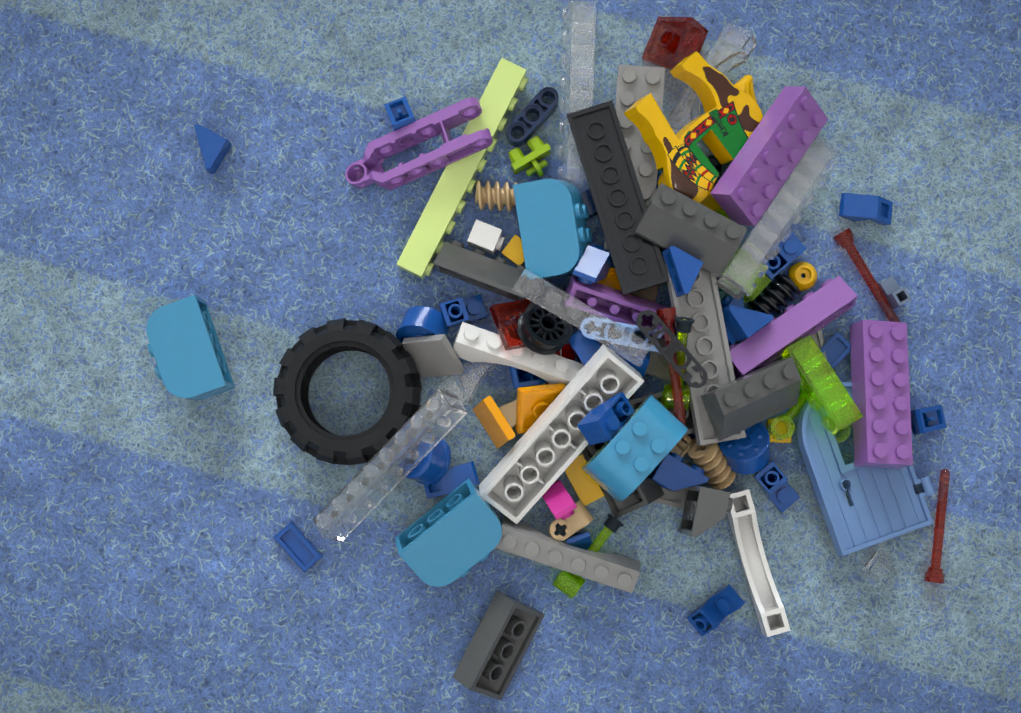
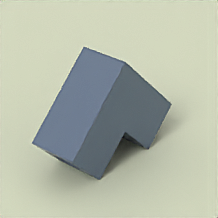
[877,276,912,310]

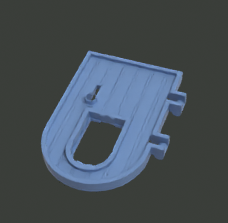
[797,382,935,556]

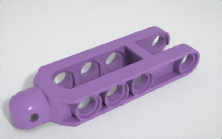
[345,97,493,191]

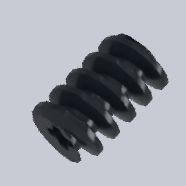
[747,274,801,315]

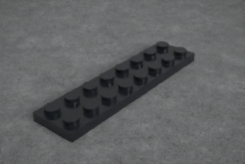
[567,100,669,296]

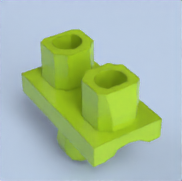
[508,136,551,178]

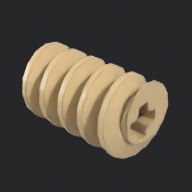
[475,180,518,212]
[688,442,736,490]

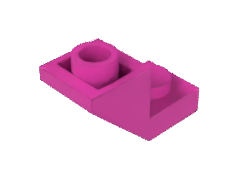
[542,479,577,520]

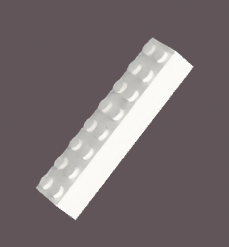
[479,344,644,524]

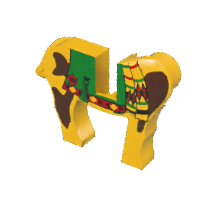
[624,51,763,203]

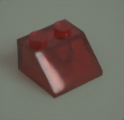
[642,16,708,70]

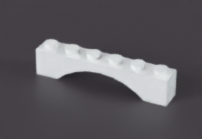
[452,322,584,386]
[727,489,791,637]

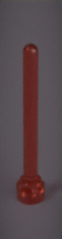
[833,228,900,322]
[656,307,686,424]
[924,469,950,584]

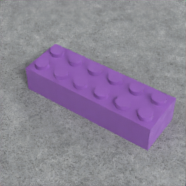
[710,86,828,227]
[850,320,913,469]

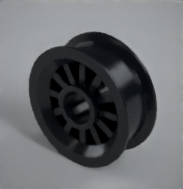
[517,299,573,355]

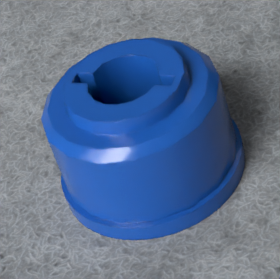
[396,306,450,342]
[719,423,771,475]
[396,432,451,485]

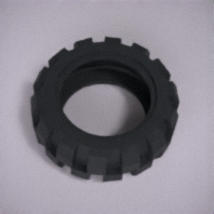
[273,318,422,465]

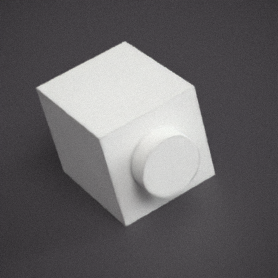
[467,219,505,255]

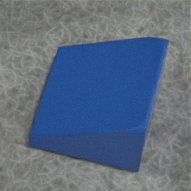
[566,531,593,550]

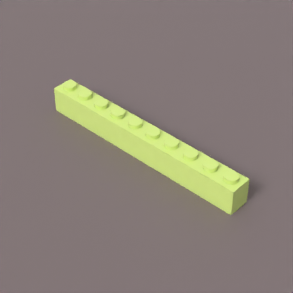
[396,58,529,280]

